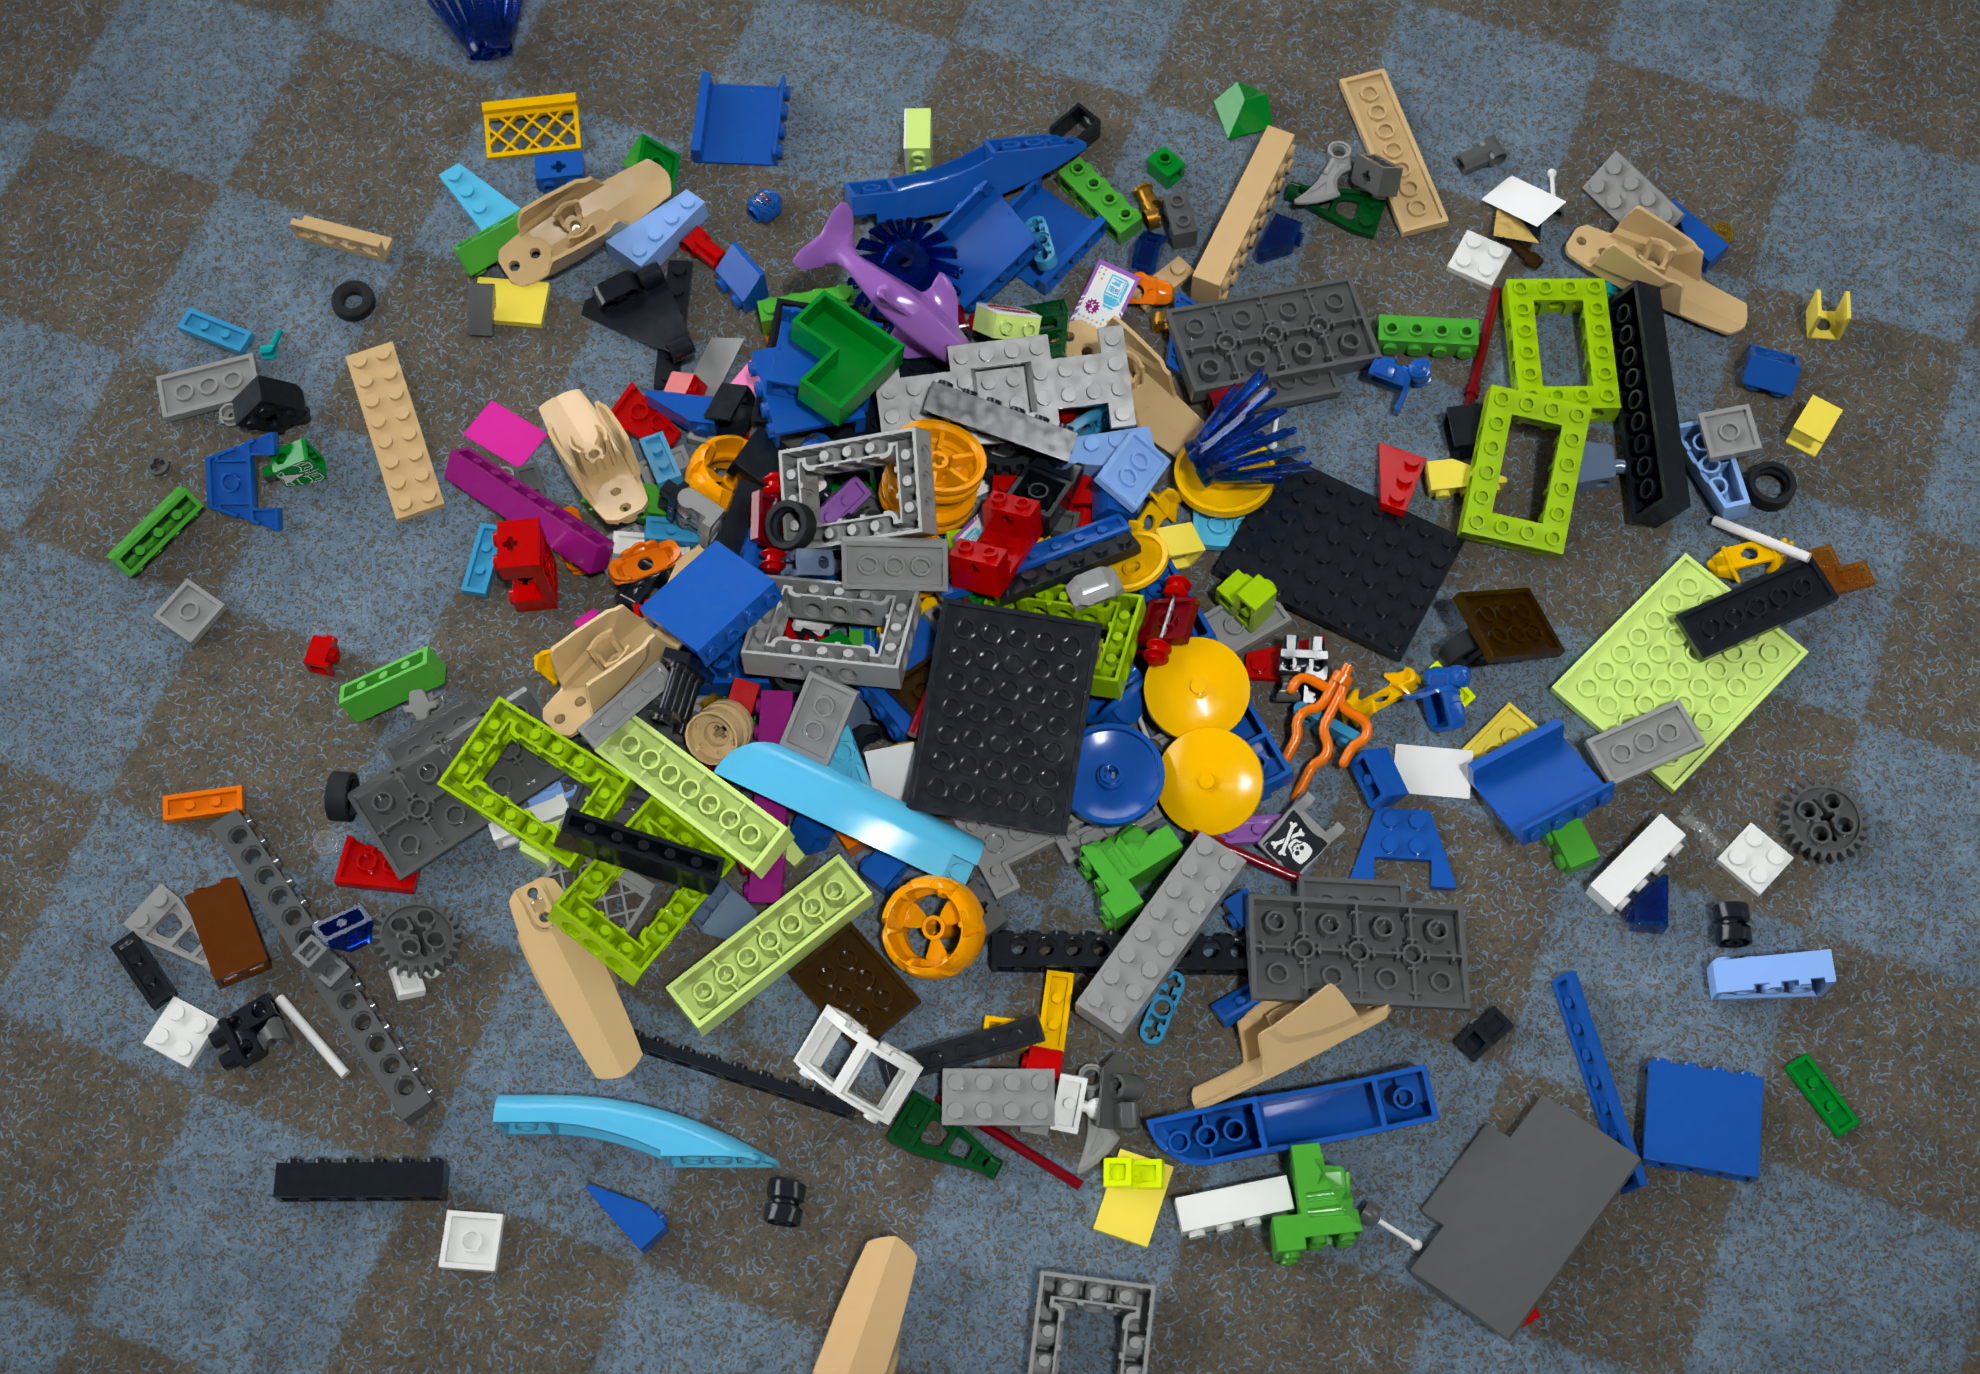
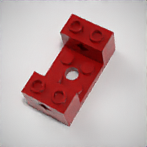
[948,490,1043,598]
[493,518,558,612]

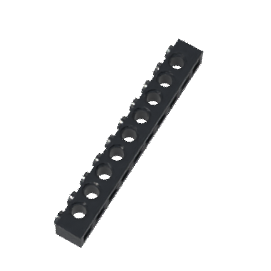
[991,930,1248,976]

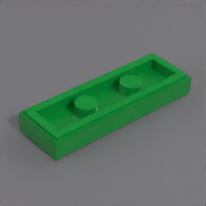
[1783,1053,1861,1139]

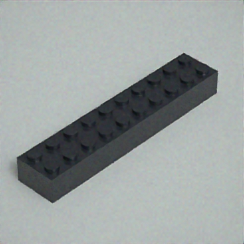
[1608,280,1691,528]

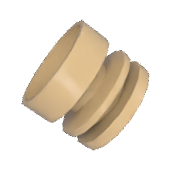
[685,699,754,765]

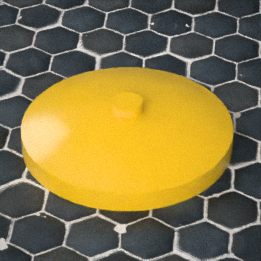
[1174,431,1276,518]
[1143,637,1250,739]
[1159,728,1264,835]

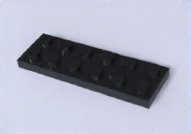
[1674,555,1839,662]

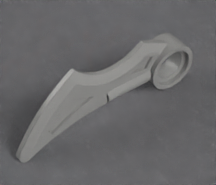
[1294,141,1351,205]
[1077,1063,1120,1174]

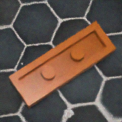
[163,785,245,824]

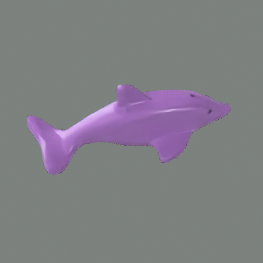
[793,202,988,372]

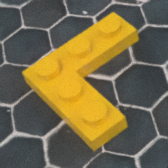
[983,970,1074,1051]

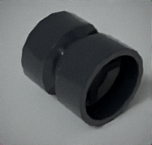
[1712,901,1753,948]
[764,1179,806,1228]

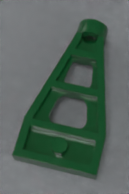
[1286,181,1387,240]
[1020,299,1069,359]
[886,1091,1003,1180]

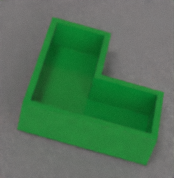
[790,290,905,427]

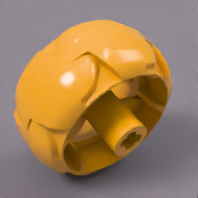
[684,435,755,526]
[881,875,986,980]

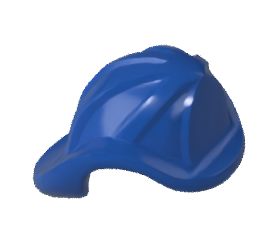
[1086,663,1145,726]

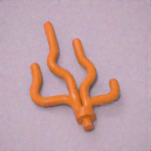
[1282,662,1373,803]

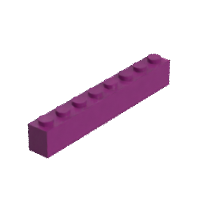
[444,447,615,574]
[744,690,796,906]

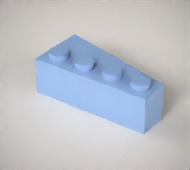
[605,189,708,273]
[1679,420,1751,520]
[1051,426,1158,483]
[1706,949,1836,1000]

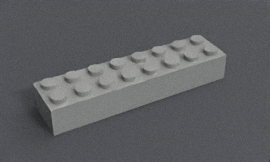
[1075,831,1247,1043]

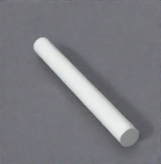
[1711,516,1812,563]
[275,994,351,1079]

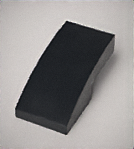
[1454,1005,1514,1063]

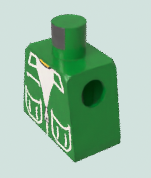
[262,437,328,488]

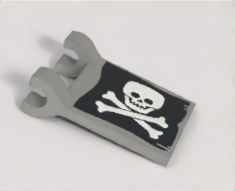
[1257,791,1345,874]

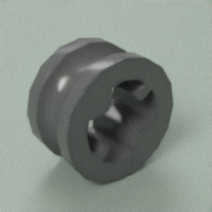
[146,455,172,479]

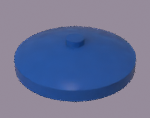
[1071,723,1165,827]

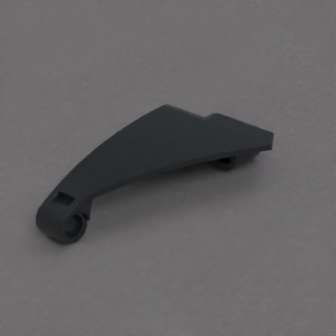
[581,261,697,364]

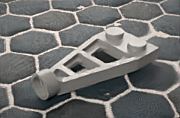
[123,884,212,974]

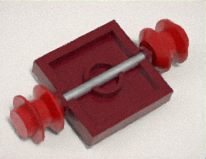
[750,472,786,574]
[1136,574,1200,667]

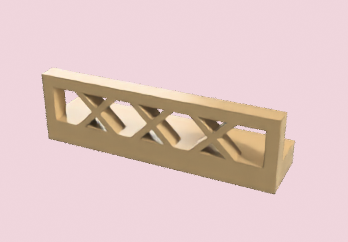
[290,215,394,262]

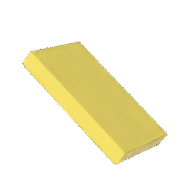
[477,277,551,328]
[1461,702,1539,761]
[1093,1149,1174,1249]

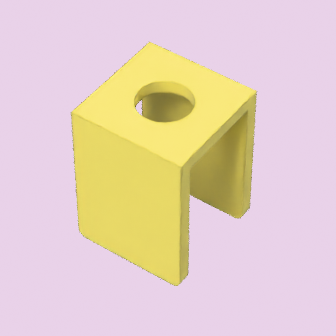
[1806,289,1851,340]
[1786,395,1843,457]
[1155,522,1206,570]

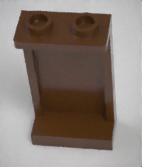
[184,876,272,989]

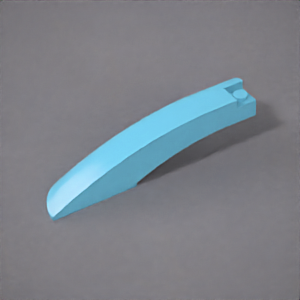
[713,742,984,885]
[493,1095,780,1168]

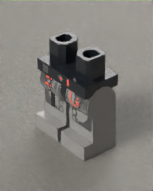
[658,479,725,548]

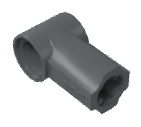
[1455,135,1507,175]

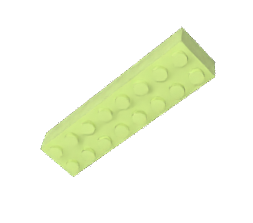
[594,715,795,880]
[665,854,874,1037]

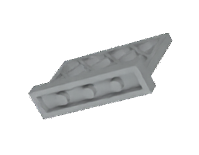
[576,660,669,750]
[543,857,661,935]

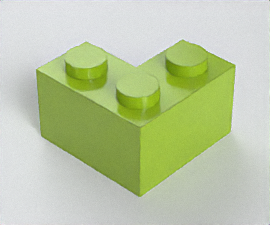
[1215,569,1278,633]

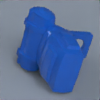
[1368,356,1432,416]
[1403,665,1471,732]

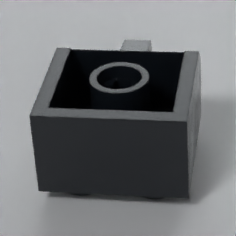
[232,375,311,435]

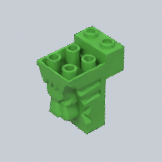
[1078,824,1183,932]
[1269,1143,1363,1266]

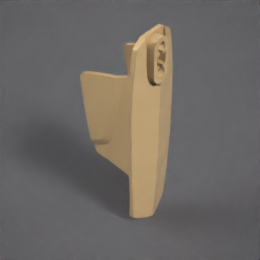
[498,159,672,287]
[1565,206,1748,336]
[1052,315,1212,458]
[538,389,649,524]
[543,604,683,738]
[509,877,643,1079]
[1192,983,1391,1109]
[812,1236,918,1374]

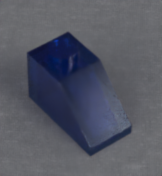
[1256,213,1305,264]
[1131,230,1168,275]
[1625,874,1669,935]
[310,903,374,952]

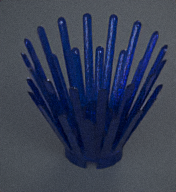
[427,0,523,61]
[847,217,963,333]
[1184,366,1315,488]

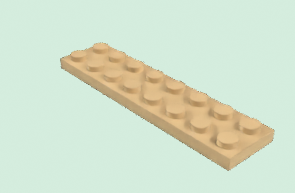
[1339,68,1449,238]
[345,341,446,523]

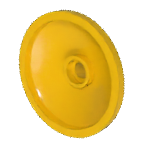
[1106,531,1169,593]

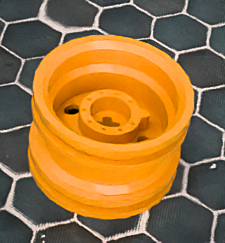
[879,419,986,534]

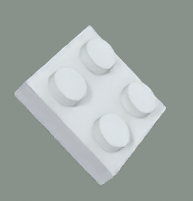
[1446,230,1512,290]
[1715,823,1794,897]
[143,996,219,1070]
[438,1210,505,1273]

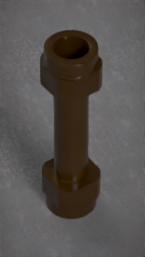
[1492,229,1544,271]

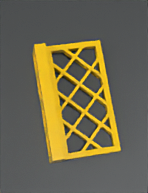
[481,92,582,160]

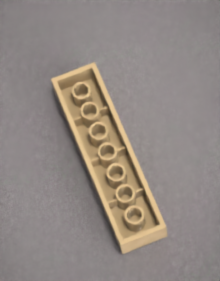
[1190,125,1297,304]

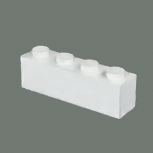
[1586,813,1686,915]
[1174,1175,1295,1240]

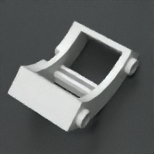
[793,1004,923,1125]

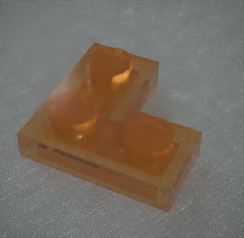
[1807,544,1875,595]

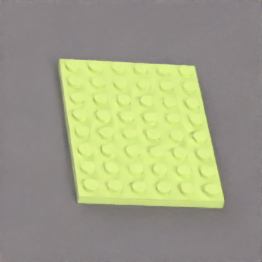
[1550,553,1809,794]

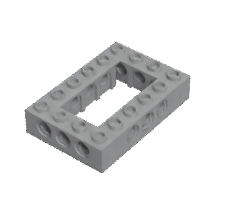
[778,426,937,553]
[741,574,922,689]
[1028,1271,1156,1374]

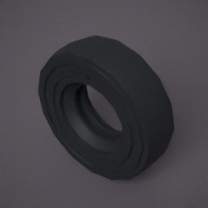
[331,280,376,322]

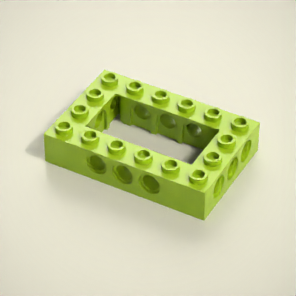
[1501,278,1621,423]
[1456,384,1592,560]
[984,584,1146,700]
[437,696,636,875]
[546,795,736,987]

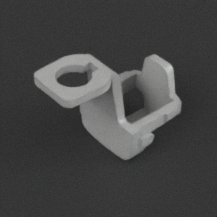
[402,688,446,722]

